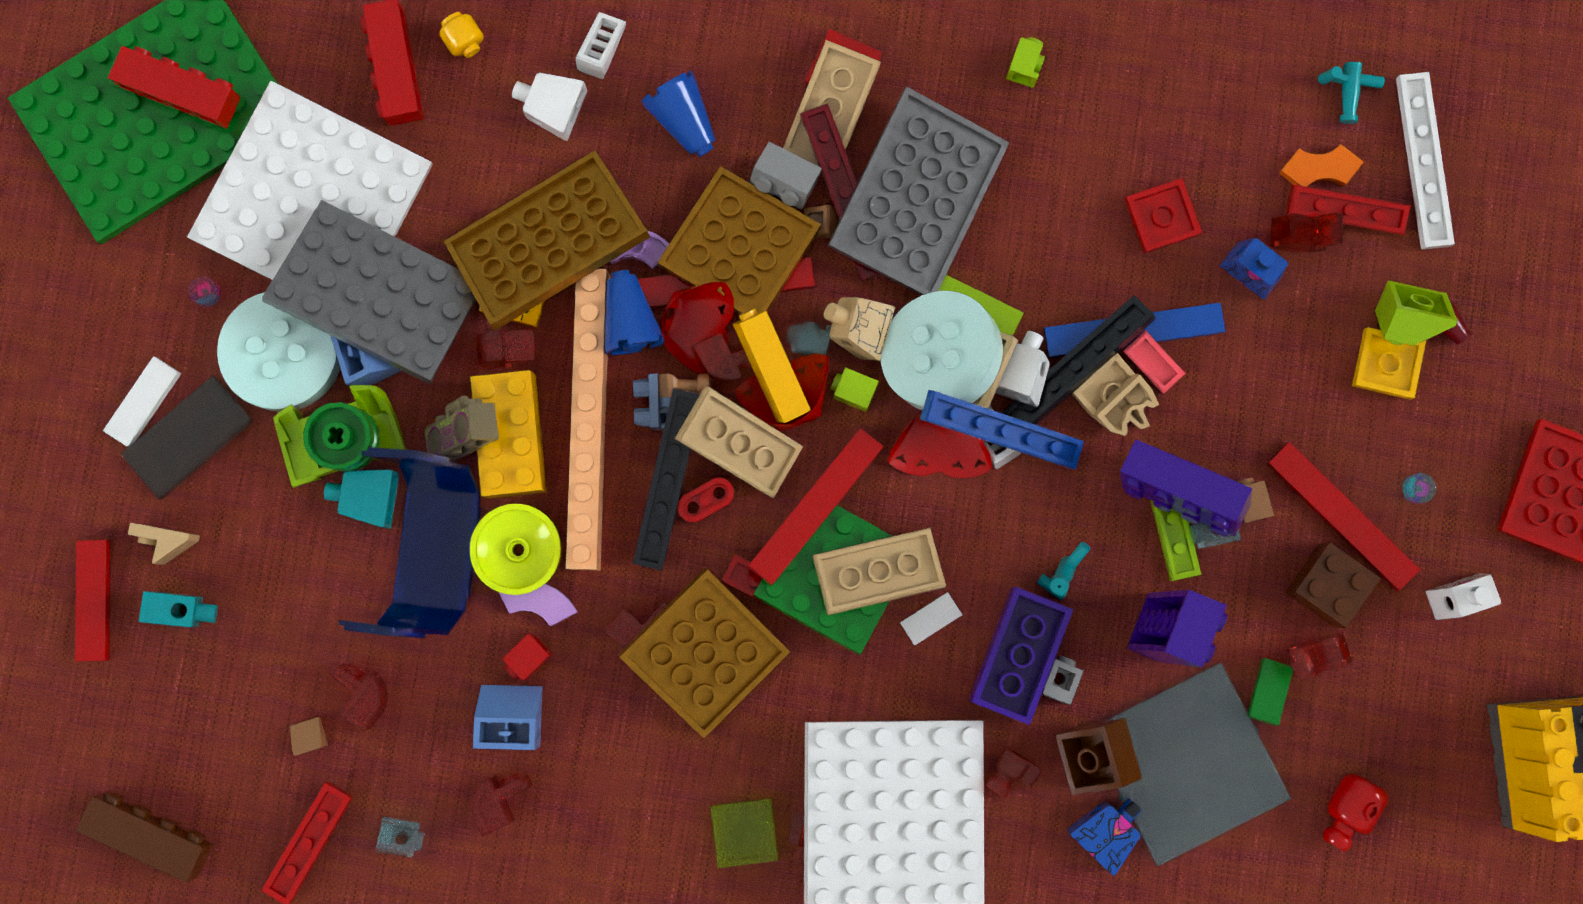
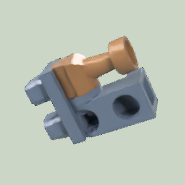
[633,373,711,431]

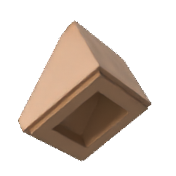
[804,205,839,238]
[290,717,328,756]

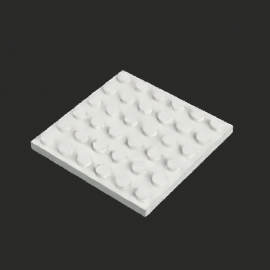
[187,81,433,280]
[804,720,984,904]

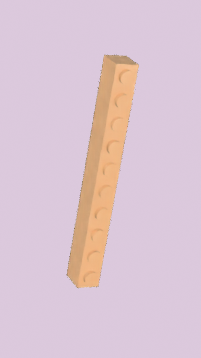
[566,269,610,571]

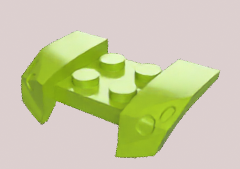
[273,385,407,488]

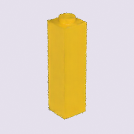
[733,308,811,423]

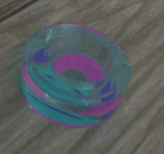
[1402,473,1436,504]

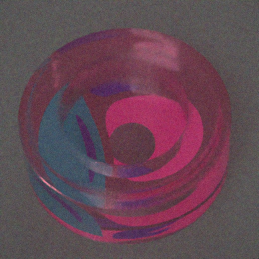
[188,276,221,307]

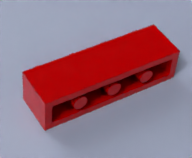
[360,0,424,126]
[108,46,241,129]

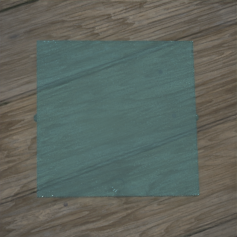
[1103,663,1291,866]

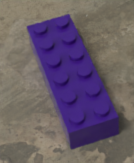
[1126,590,1227,667]

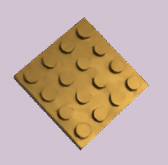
[657,166,821,314]
[618,567,790,738]

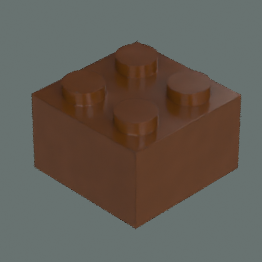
[1285,542,1381,628]
[1055,718,1142,795]

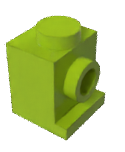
[1006,37,1045,88]

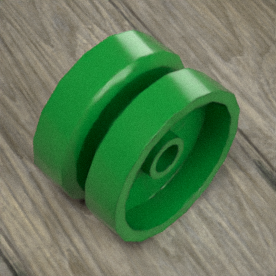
[303,402,380,471]

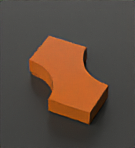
[1279,144,1364,187]

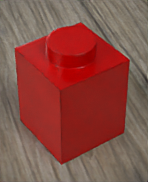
[502,633,554,681]

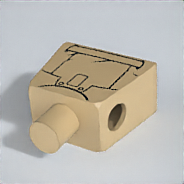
[824,297,895,361]

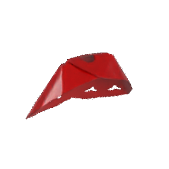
[661,282,734,374]
[734,354,829,432]
[888,411,992,478]

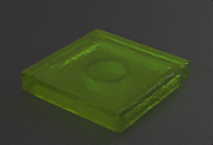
[710,798,778,868]

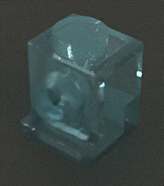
[786,321,831,355]
[1190,521,1241,549]
[376,817,425,858]

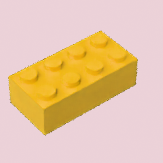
[470,370,547,499]

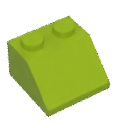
[1375,280,1458,346]

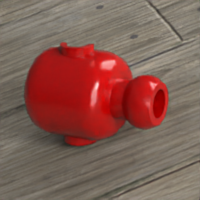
[1323,773,1389,852]

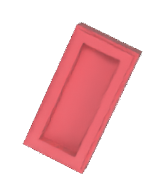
[1122,330,1186,394]

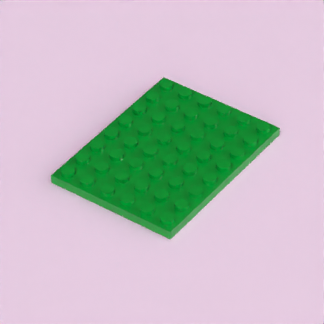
[8,0,278,245]

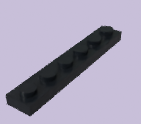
[1001,295,1156,425]
[633,387,701,571]

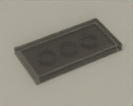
[121,376,253,499]

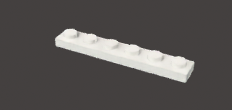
[1396,72,1455,250]

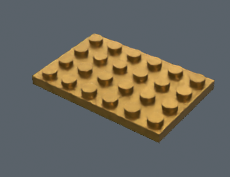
[443,151,650,331]

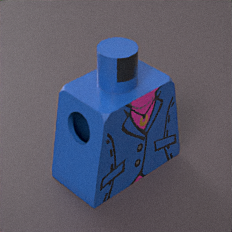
[1219,238,1288,300]
[1066,798,1143,876]

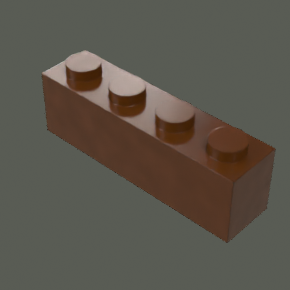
[76,792,213,882]

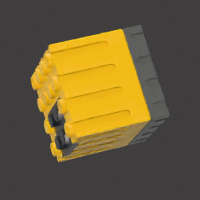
[1487,695,1583,842]

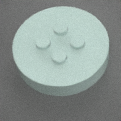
[881,291,1003,410]
[217,292,340,412]

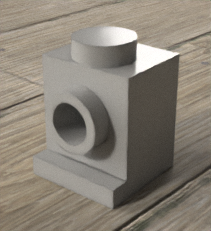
[1041,655,1084,705]

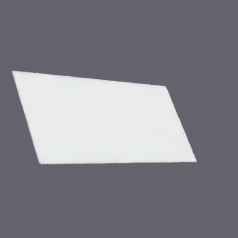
[900,592,962,646]

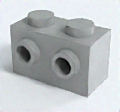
[749,142,822,210]

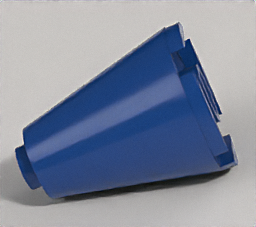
[641,70,716,157]
[604,270,665,355]

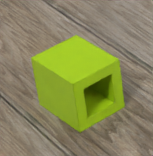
[831,367,879,412]

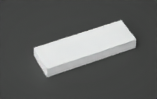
[103,356,182,448]

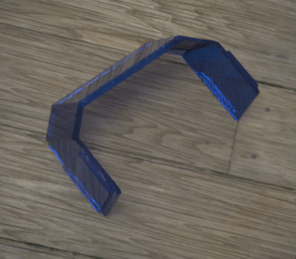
[338,447,481,638]

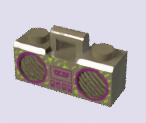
[425,396,499,461]

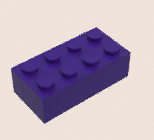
[1120,440,1252,537]
[968,587,1073,725]

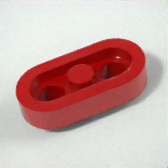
[678,478,734,523]

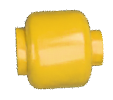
[439,12,484,58]

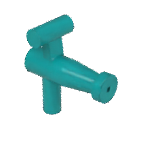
[1318,62,1385,124]
[1036,542,1091,601]

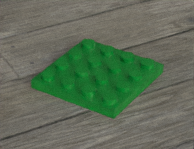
[753,505,893,656]

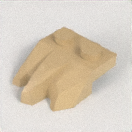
[1072,353,1159,436]

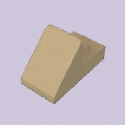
[128,523,200,565]

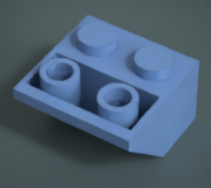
[330,335,402,385]
[473,685,543,750]

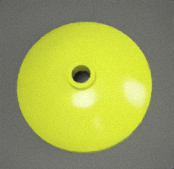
[470,504,561,595]

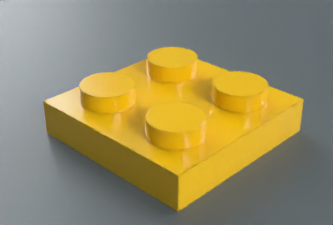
[1352,327,1426,400]

